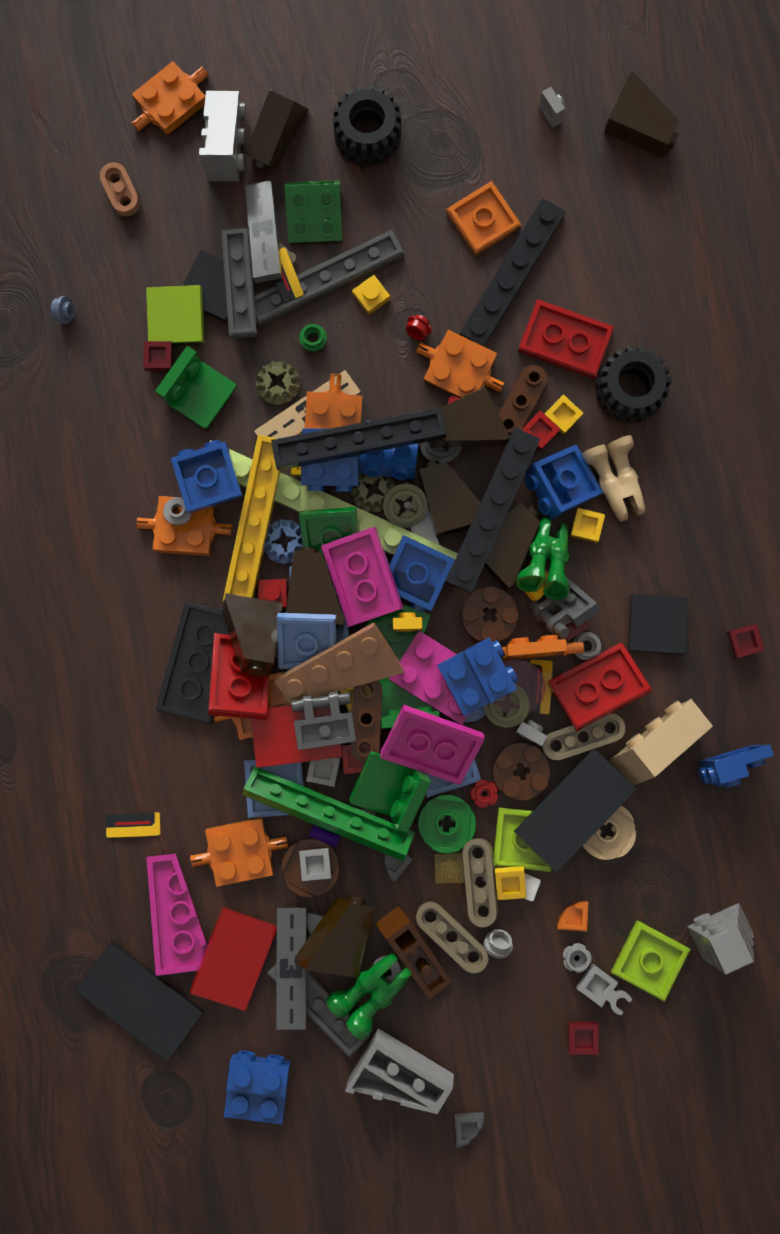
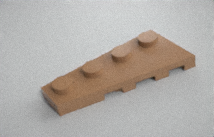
[275,623,404,705]

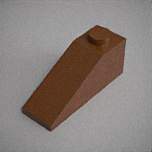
[375,906,452,1000]

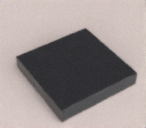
[182,250,228,323]
[628,594,689,655]

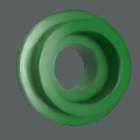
[299,324,327,352]

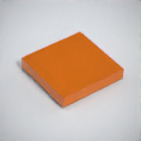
[446,181,521,256]

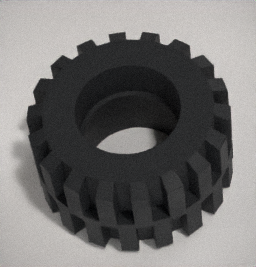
[333,85,401,166]
[596,346,671,423]

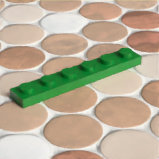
[242,767,415,861]

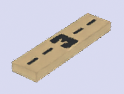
[254,370,361,439]

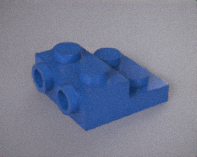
[359,420,419,480]
[301,428,359,491]
[171,440,243,514]
[524,445,603,520]
[389,535,455,612]
[436,637,519,717]
[698,744,774,788]
[224,1051,291,1125]

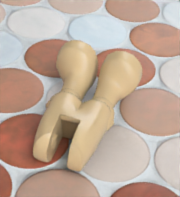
[582,435,645,522]

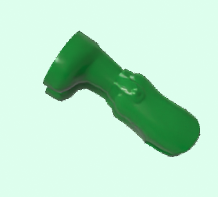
[516,518,570,600]
[326,953,411,1040]

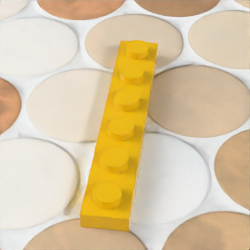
[223,434,281,601]

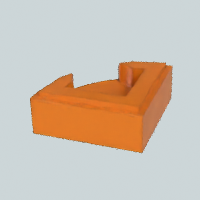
[557,901,589,932]

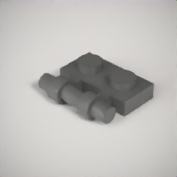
[530,578,600,638]
[292,691,356,750]

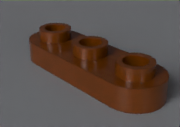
[499,365,547,441]
[351,680,382,762]

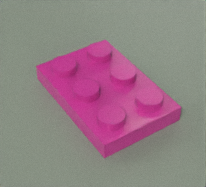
[321,527,403,627]
[389,631,469,725]
[380,705,485,785]

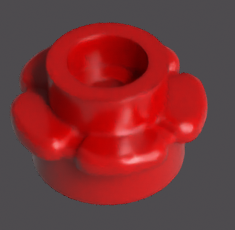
[405,315,432,341]
[470,779,498,808]

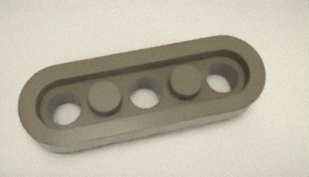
[541,713,625,760]
[463,838,499,927]
[416,901,488,973]

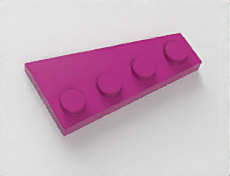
[146,853,207,976]

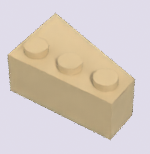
[609,699,713,786]

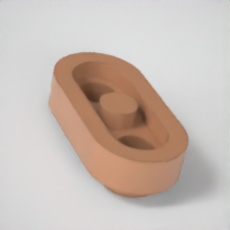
[100,162,140,216]

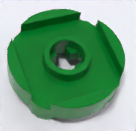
[418,795,476,853]

